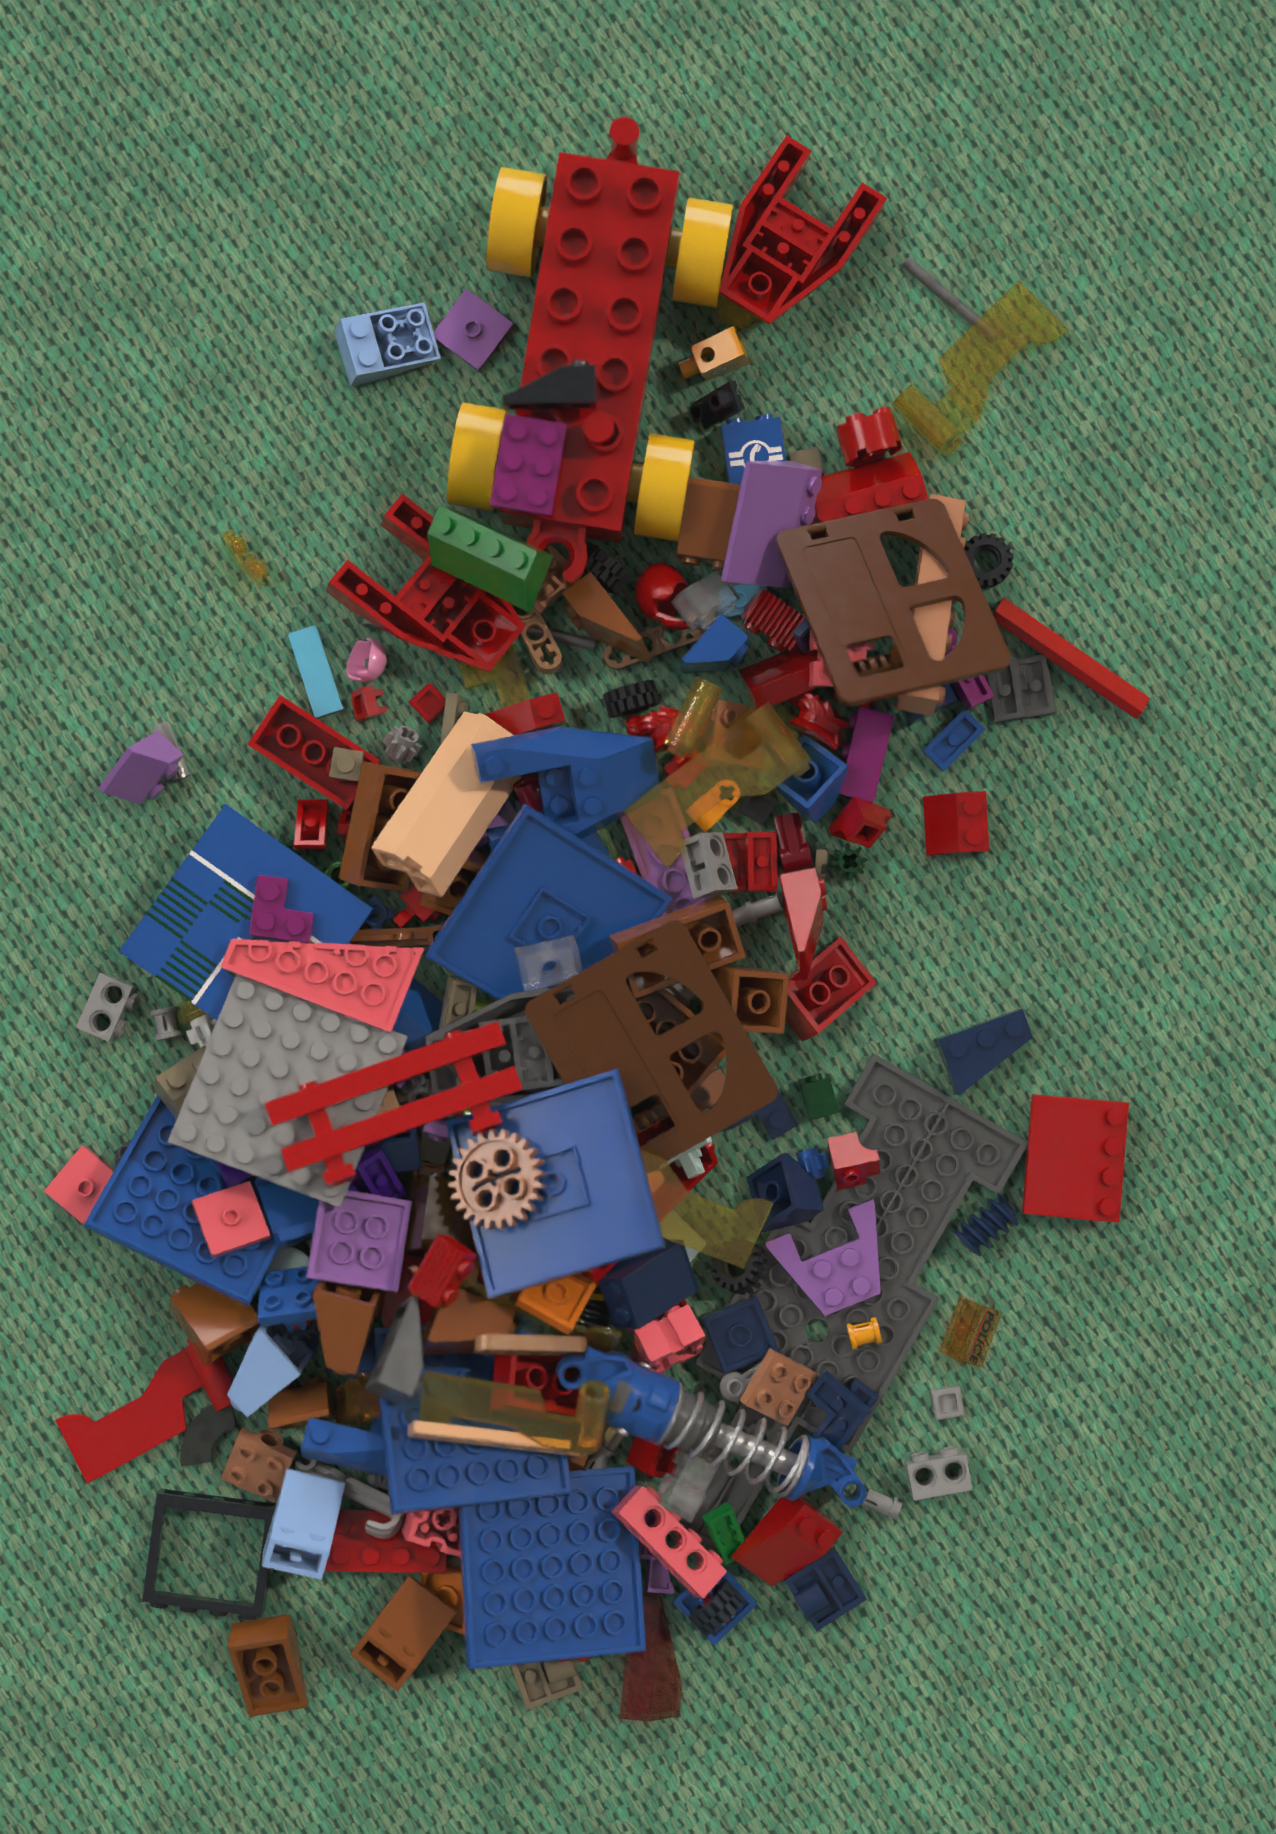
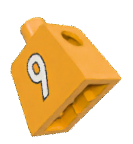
[679,327,750,380]

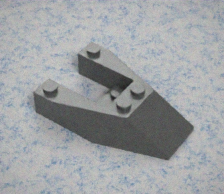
[425,986,576,1107]

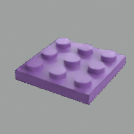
[306,1191,412,1293]

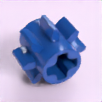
[796,1147,830,1179]

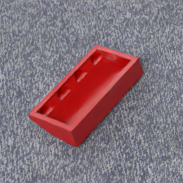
[738,646,817,711]

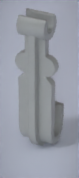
[295,1457,405,1539]

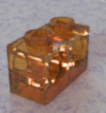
[336,1373,381,1425]

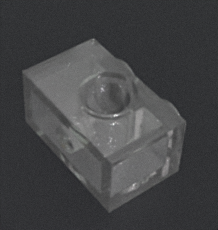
[514,935,582,991]

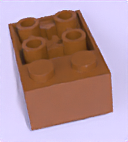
[350,1574,457,1691]

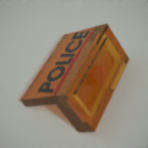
[939,1296,1002,1368]

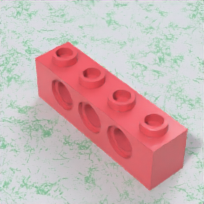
[611,1485,727,1599]

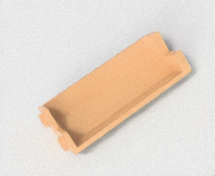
[371,711,523,897]

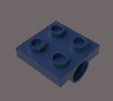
[784,1546,867,1632]

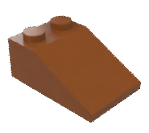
[562,572,651,663]
[228,1614,308,1717]

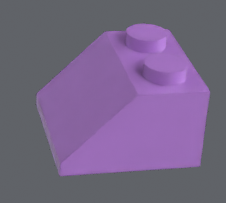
[98,731,184,804]

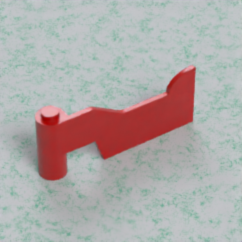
[55,1339,234,1484]

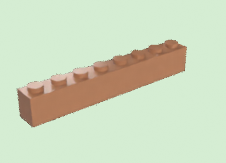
[897,494,969,716]

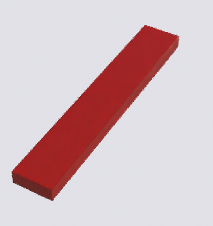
[993,598,1150,719]

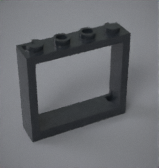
[142,1488,276,1620]

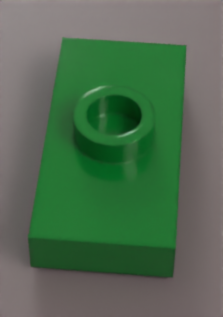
[701,1502,745,1567]

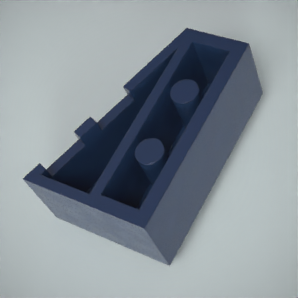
[935,1009,1033,1096]

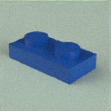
[922,708,985,772]

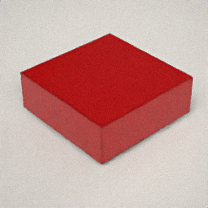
[408,682,446,724]

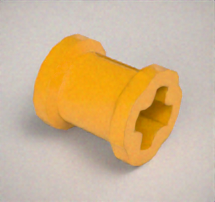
[846,1317,882,1350]

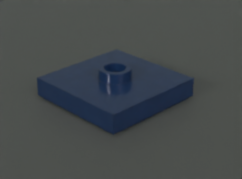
[701,1295,779,1374]

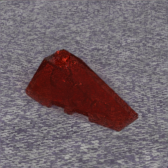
[620,1591,682,1722]

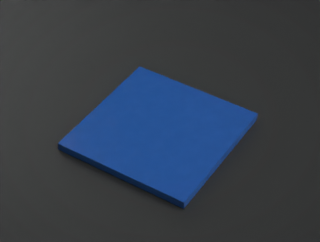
[424,804,673,1000]
[446,1069,666,1299]

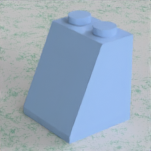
[227,1325,313,1417]

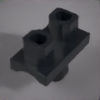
[689,381,745,429]

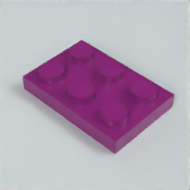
[490,414,567,517]

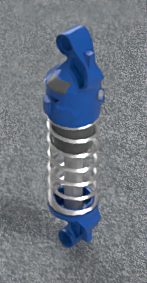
[556,1346,867,1507]

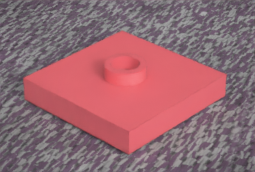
[44,1145,113,1225]
[192,1181,270,1258]

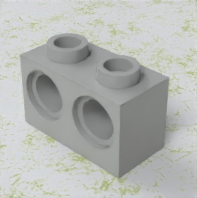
[679,832,738,899]
[76,973,139,1042]
[904,1446,973,1501]

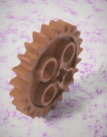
[448,1129,547,1230]

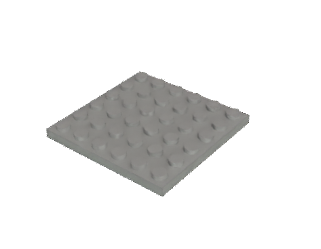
[168,974,408,1208]

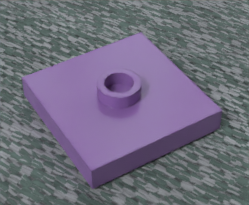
[433,288,514,372]

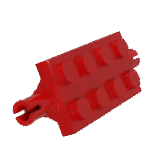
[325,1510,451,1574]

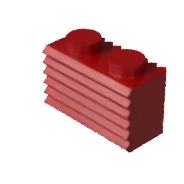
[740,587,805,653]
[408,1234,477,1308]

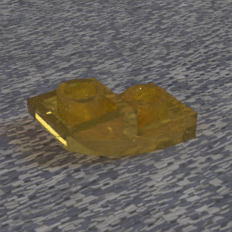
[221,529,269,587]

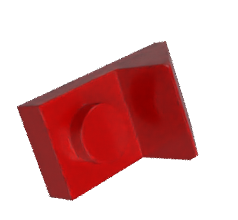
[294,799,329,849]

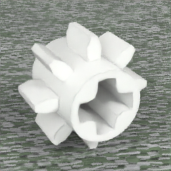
[186,1014,217,1048]

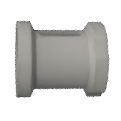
[150,1006,182,1040]

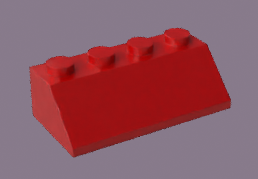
[811,452,929,540]

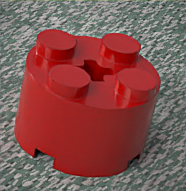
[836,407,903,467]

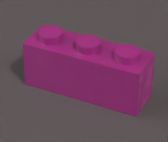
[838,707,894,803]

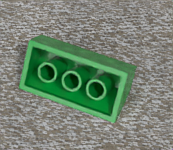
[428,505,553,612]

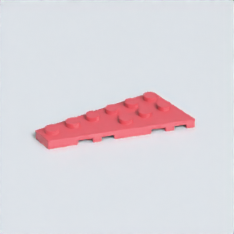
[220,939,425,1033]

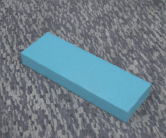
[288,625,344,719]

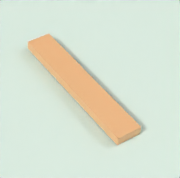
[407,1421,593,1457]

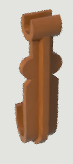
[349,925,442,947]

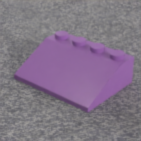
[721,461,822,588]

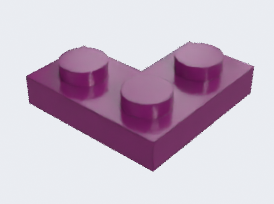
[249,875,314,943]

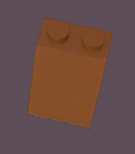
[676,477,741,571]
[701,965,789,1034]
[313,1281,382,1376]
[169,1283,260,1367]
[421,1288,517,1356]

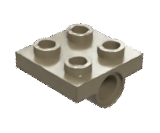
[511,1659,583,1710]

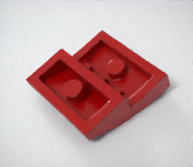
[723,832,778,892]

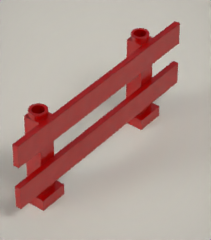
[264,1021,523,1190]

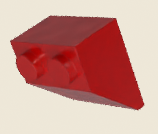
[923,791,990,856]

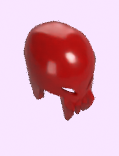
[635,562,695,630]

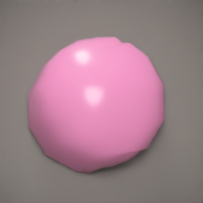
[346,637,387,683]

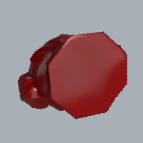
[788,689,850,750]
[625,703,704,754]

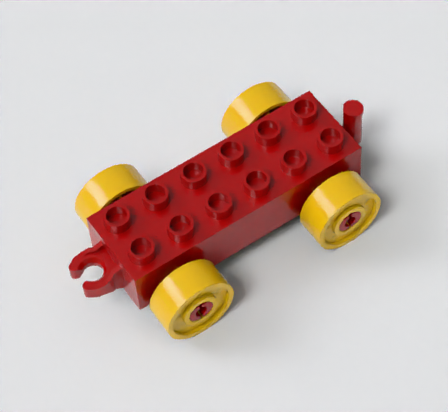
[447,117,733,585]

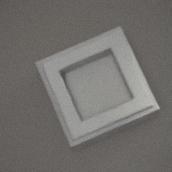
[930,1385,965,1420]

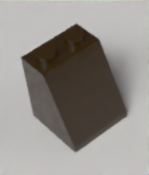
[404,1171,477,1258]

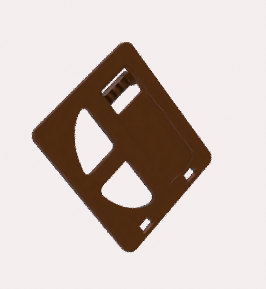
[776,499,1011,706]
[525,920,778,1173]

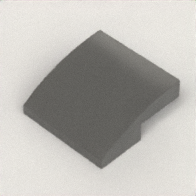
[987,655,1057,722]

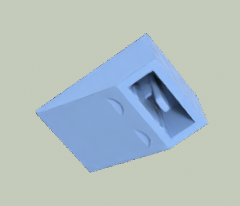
[334,302,441,386]
[262,1468,345,1580]

